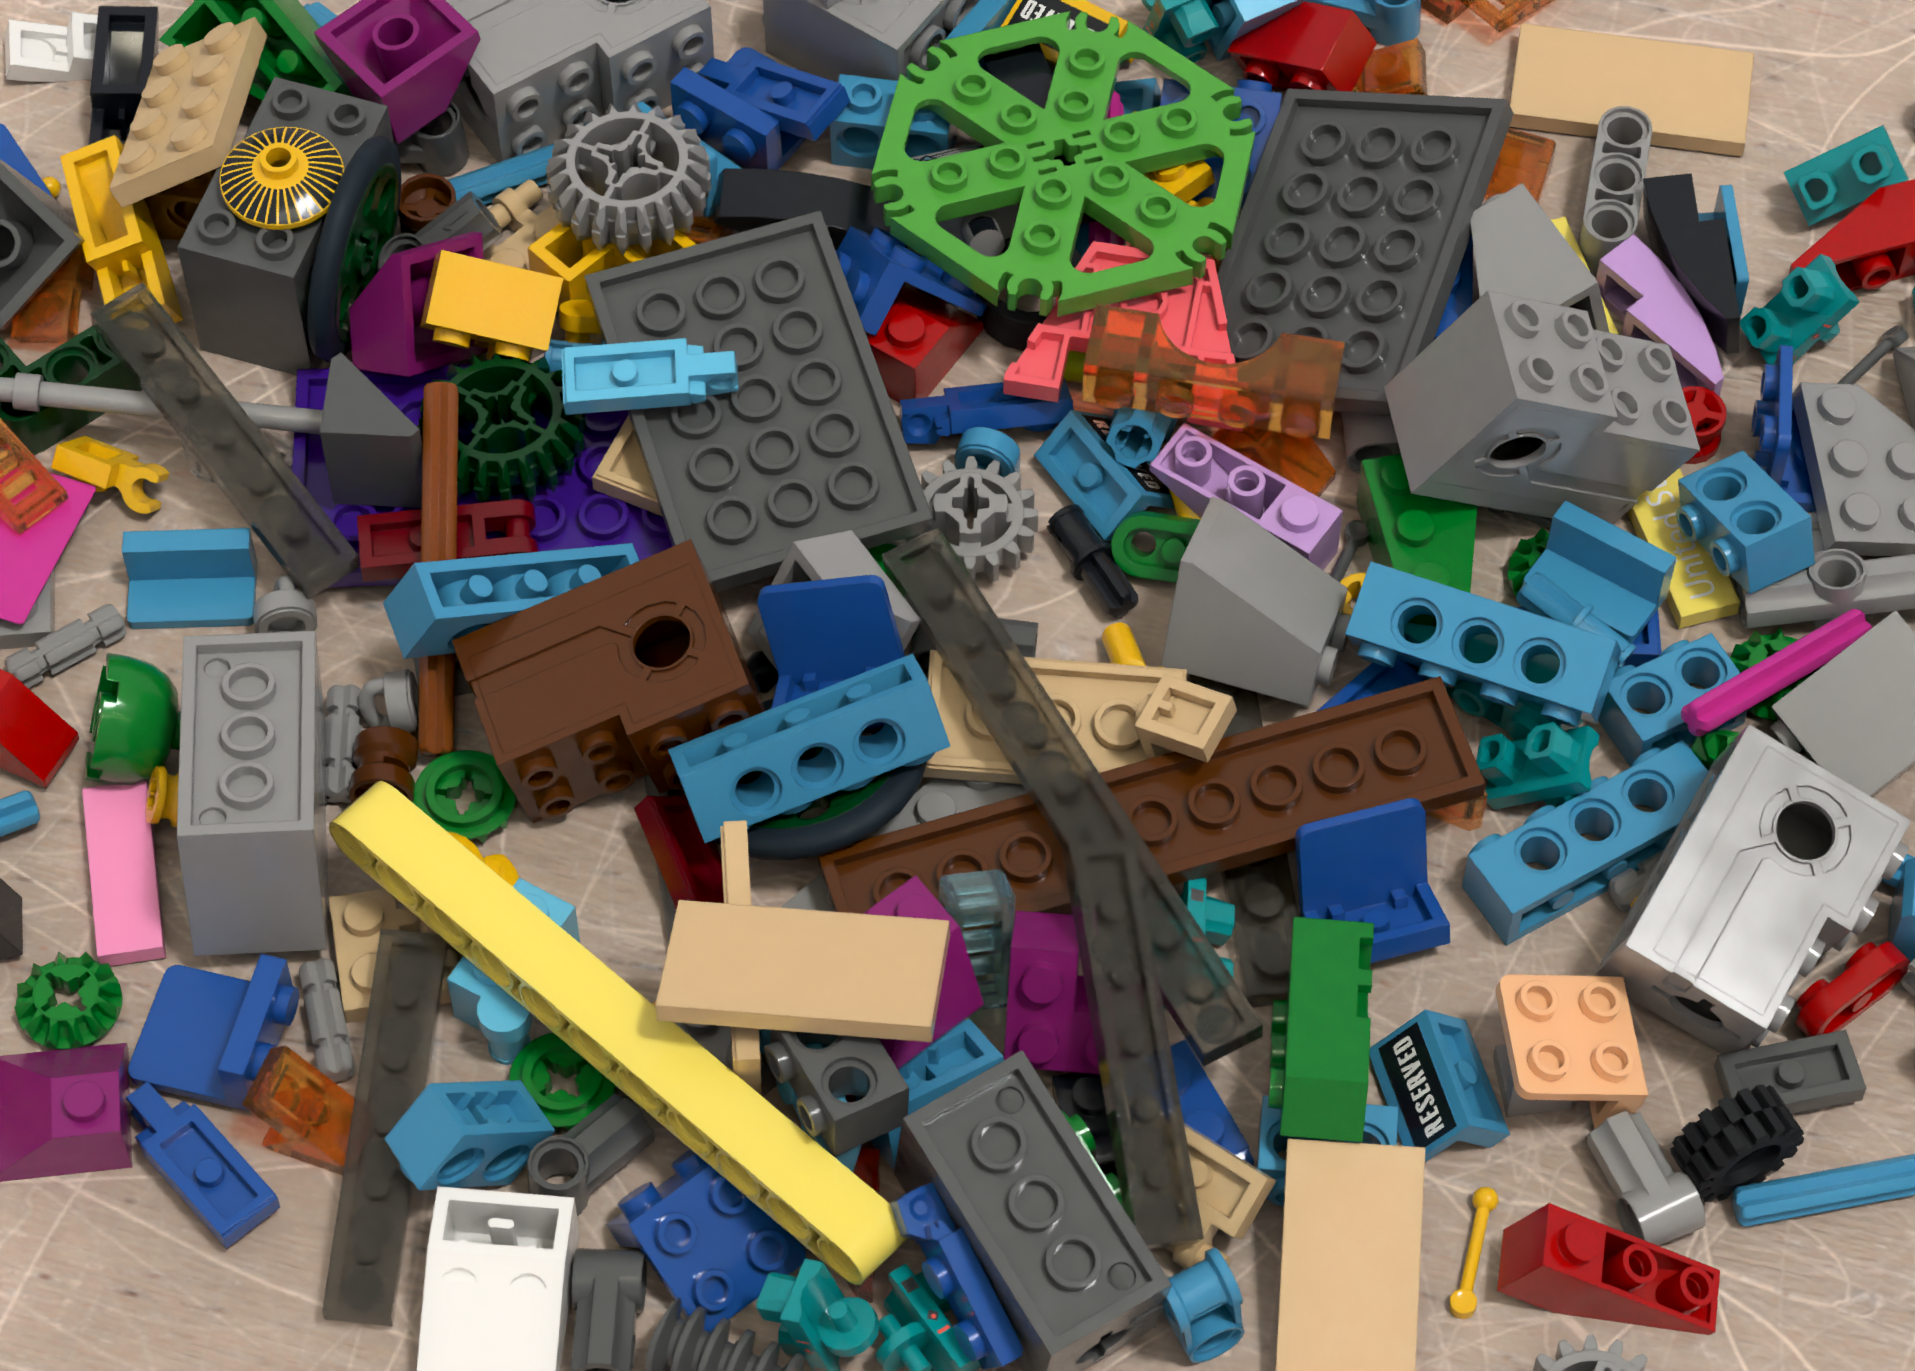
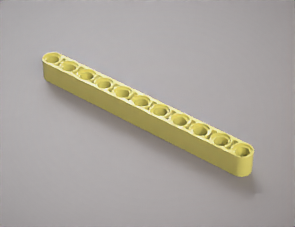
[328,781,908,1285]

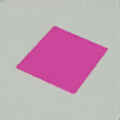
[0,458,96,624]

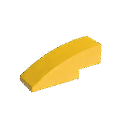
[60,135,184,332]

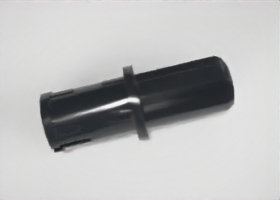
[1047,504,1138,618]

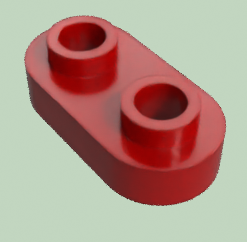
[1795,941,1911,1037]

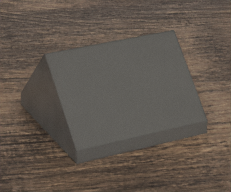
[0,159,85,330]
[320,352,423,508]

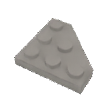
[1792,382,1915,556]

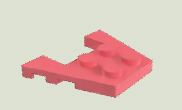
[1003,241,1245,432]

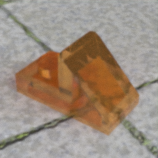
[242,1045,382,1177]

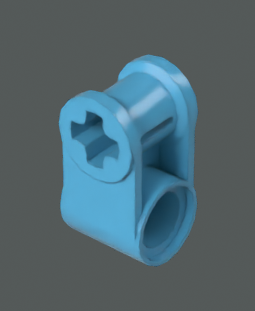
[1162,1247,1245,1363]

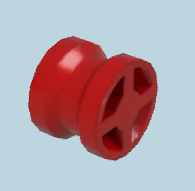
[1682,386,1727,464]

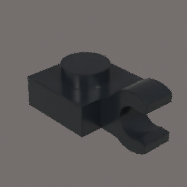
[1052,1072,1133,1180]

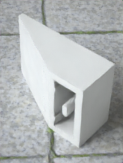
[417,1186,580,1371]

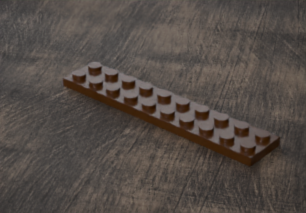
[818,676,1485,945]

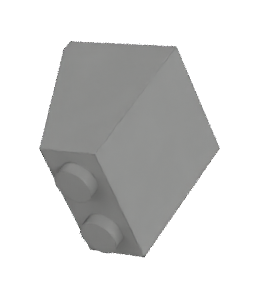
[1470,183,1609,332]
[1161,497,1351,707]
[1770,610,1915,797]

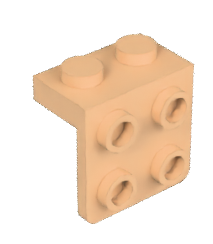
[1495,974,1648,1129]

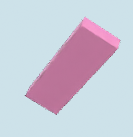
[82,780,166,966]

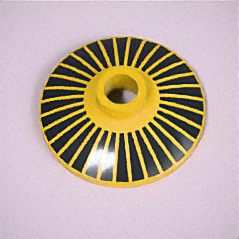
[220,127,344,230]

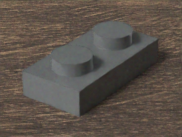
[1714,1030,1866,1114]

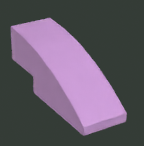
[1596,234,1724,396]

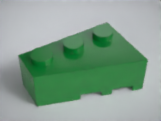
[159,0,354,101]
[1356,454,1478,626]
[1268,917,1374,1142]

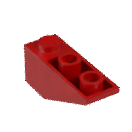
[1788,179,1915,291]
[1497,1203,1720,1335]

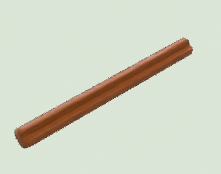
[418,382,459,757]

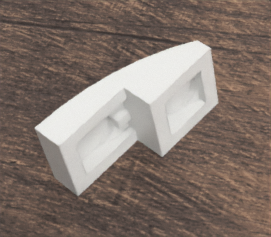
[5,12,98,82]

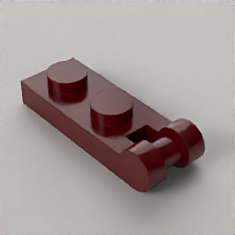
[357,499,539,582]

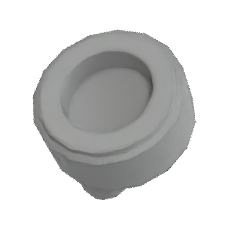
[253,575,317,633]
[358,669,419,733]

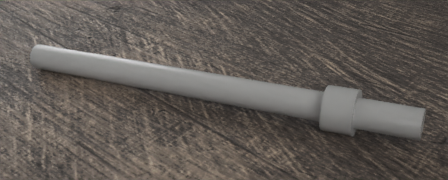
[0,372,323,435]

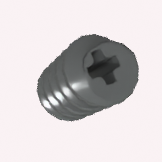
[645,1297,805,1371]

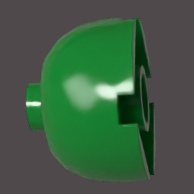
[84,653,181,785]

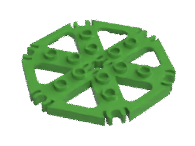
[871,11,1256,317]

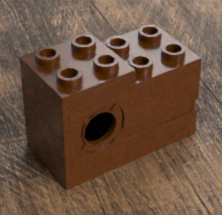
[452,539,766,824]

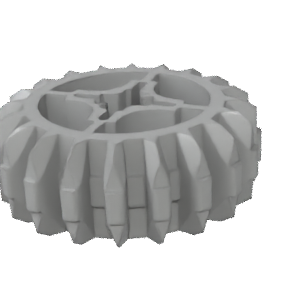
[546,101,712,256]

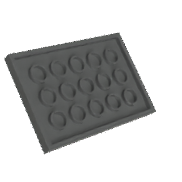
[1176,88,1514,416]
[584,210,933,592]

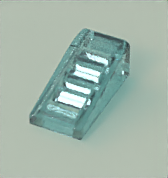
[939,869,1015,1010]

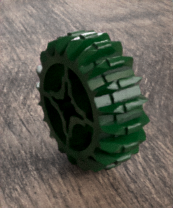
[417,353,587,503]

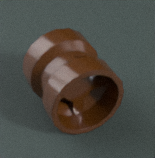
[398,173,457,234]
[349,726,419,803]

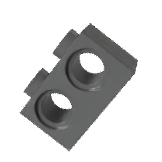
[764,1030,909,1157]

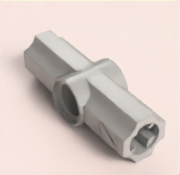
[1737,548,1915,629]

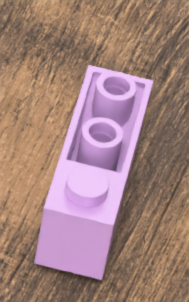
[1150,423,1343,571]

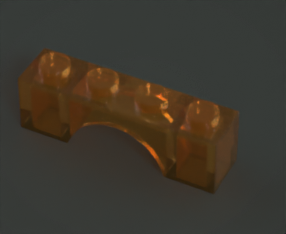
[1082,304,1345,439]

